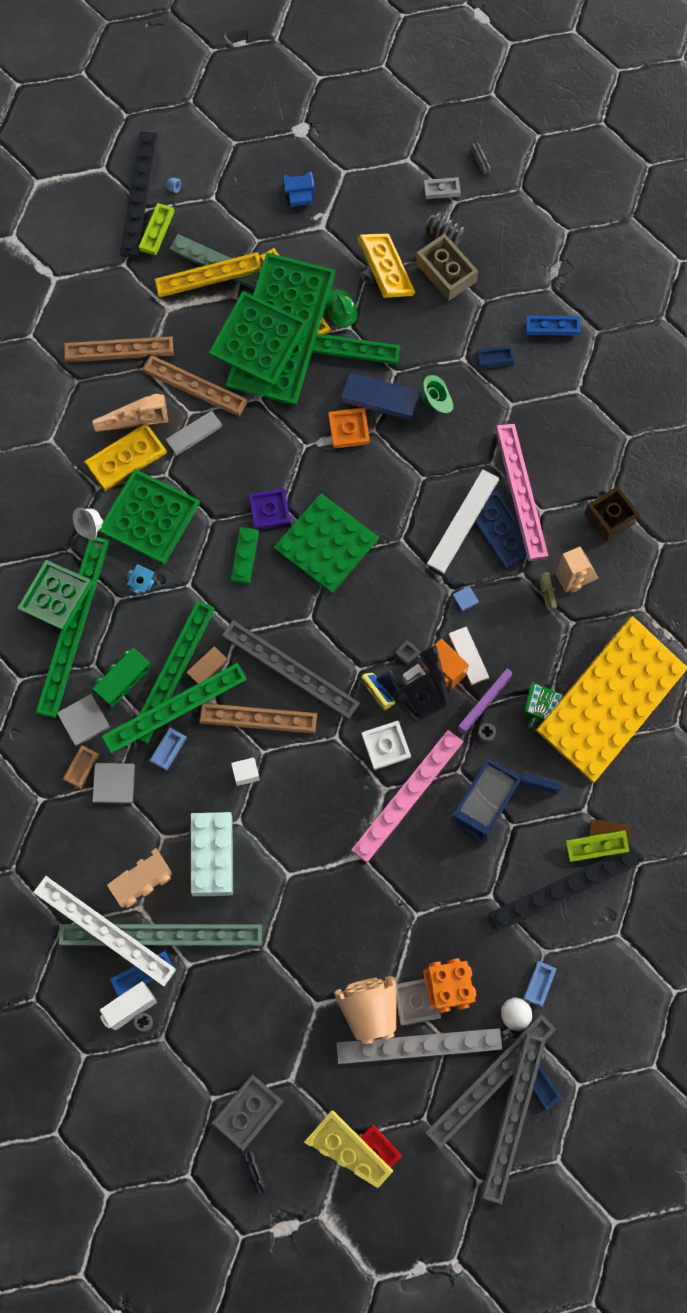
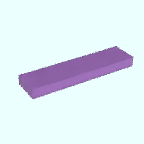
[457,669,512,735]

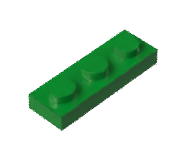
[231,527,259,585]

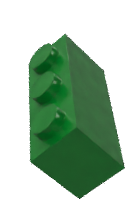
[92,648,152,709]

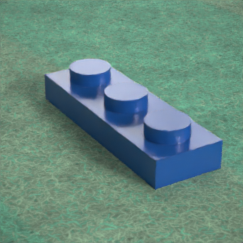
[526,315,581,335]
[110,951,173,997]

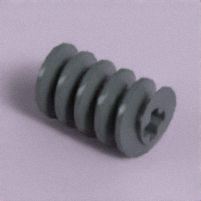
[425,212,465,247]

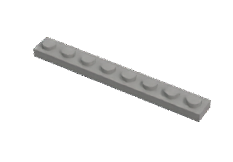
[337,1028,502,1064]

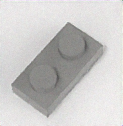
[424,177,461,199]

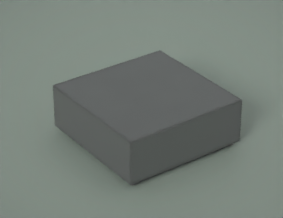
[394,640,421,667]

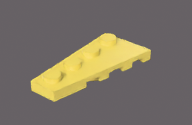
[304,1111,393,1188]

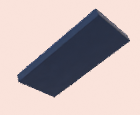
[340,373,420,420]
[474,490,527,570]

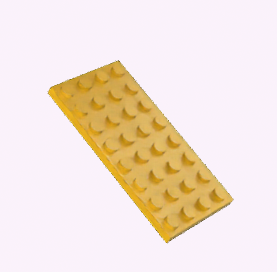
[535,616,687,783]

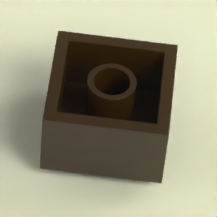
[584,486,640,542]

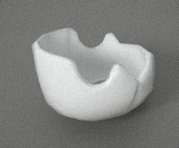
[501,997,532,1031]

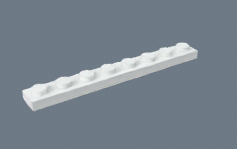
[34,876,176,987]

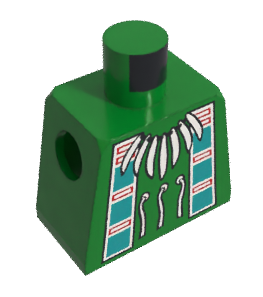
[523,682,565,732]

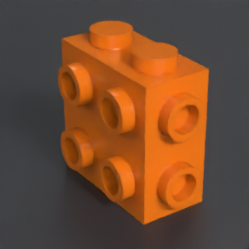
[423,959,476,1013]

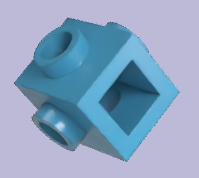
[126,564,154,594]

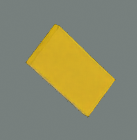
[357,234,415,298]
[84,423,167,492]

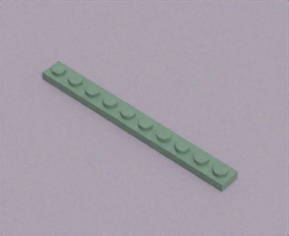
[59,924,262,946]

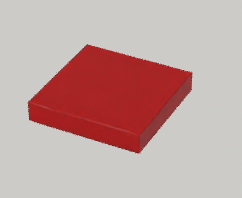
[360,1125,402,1186]

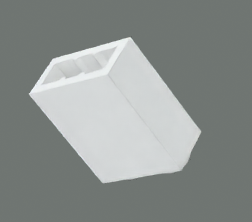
[100,982,157,1030]

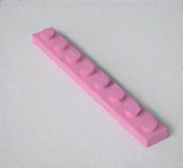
[495,424,548,561]
[351,730,464,863]

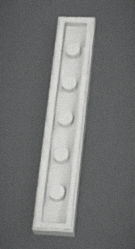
[427,470,499,574]

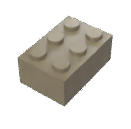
[416,233,478,301]

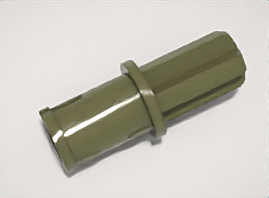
[538,572,557,611]

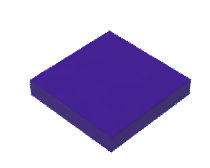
[248,488,291,530]

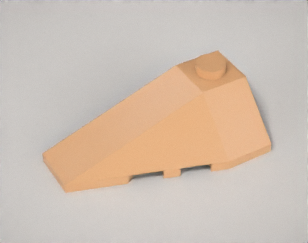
[93,394,168,432]

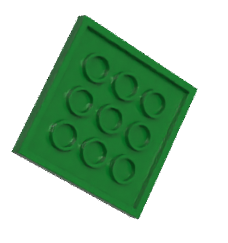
[209,291,308,386]
[98,469,201,565]
[274,494,379,594]

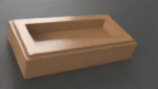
[187,646,228,684]
[63,745,99,789]

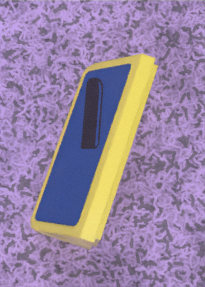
[362,673,395,711]

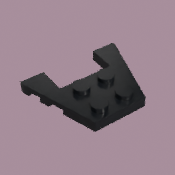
[376,645,450,722]

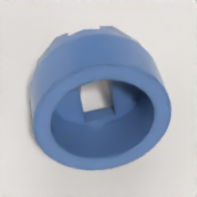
[166,178,181,193]

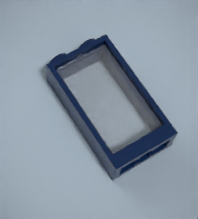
[450,758,521,842]

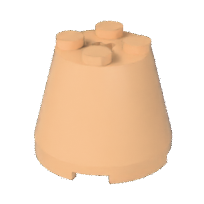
[334,976,396,1044]

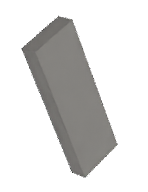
[166,411,222,456]

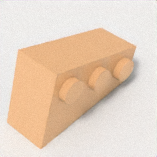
[555,547,599,593]
[107,848,173,908]

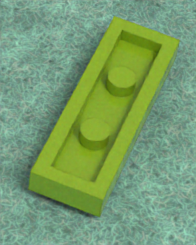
[139,203,175,256]
[566,830,629,862]

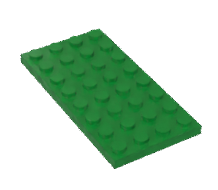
[226,252,336,406]

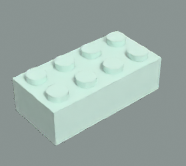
[191,812,233,897]

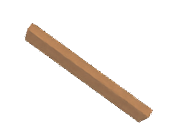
[64,336,174,362]
[143,355,248,417]
[199,703,317,734]

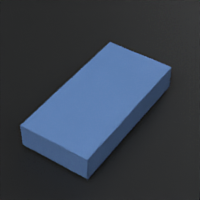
[149,727,187,771]
[523,961,556,1007]

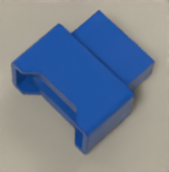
[283,172,315,207]

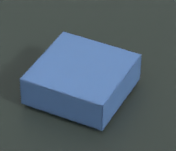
[452,586,479,612]

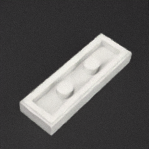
[449,627,489,686]

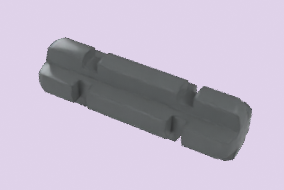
[470,142,491,175]

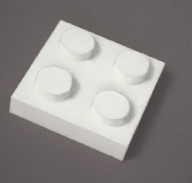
[361,721,411,770]

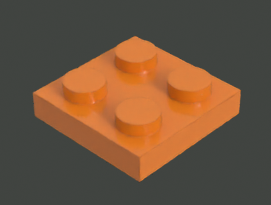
[328,408,370,448]

